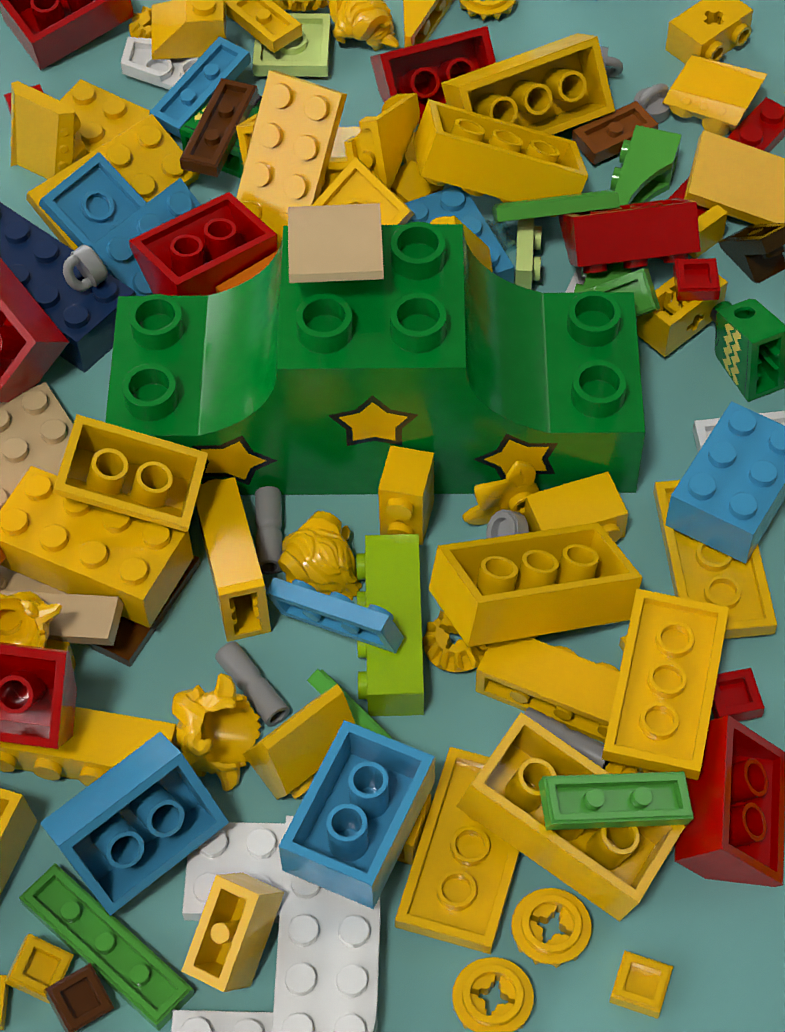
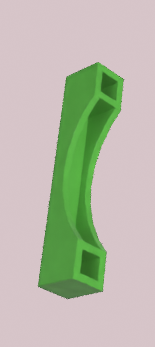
[574,125,682,293]

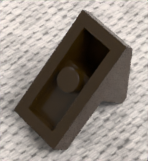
[718,223,785,283]

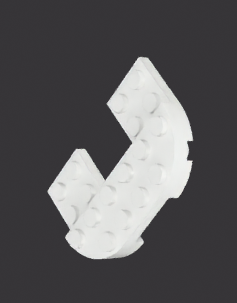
[171,815,381,1032]

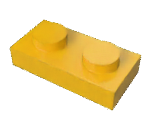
[225,0,302,53]

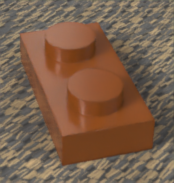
[572,101,659,165]

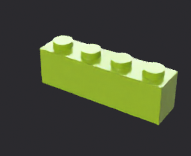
[356,534,424,717]

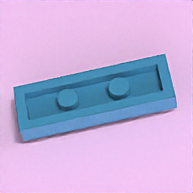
[149,36,251,138]
[266,578,404,653]

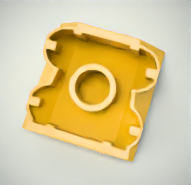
[662,54,767,136]
[11,81,87,179]

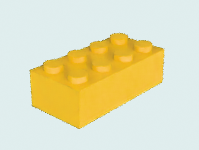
[441,33,615,135]
[413,99,589,217]
[0,466,194,628]
[429,522,643,647]
[456,712,685,922]

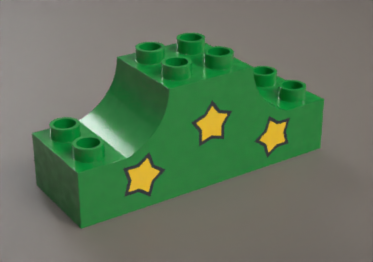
[105,222,645,495]

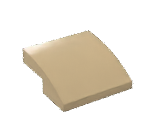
[288,203,384,283]

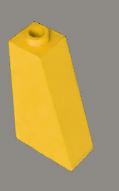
[195,477,271,642]

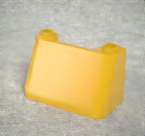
[236,93,420,195]

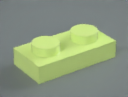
[515,218,542,290]

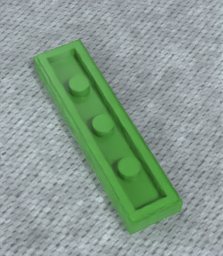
[19,863,195,1031]

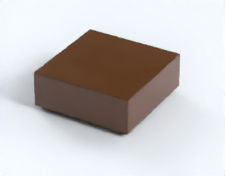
[43,963,114,1032]

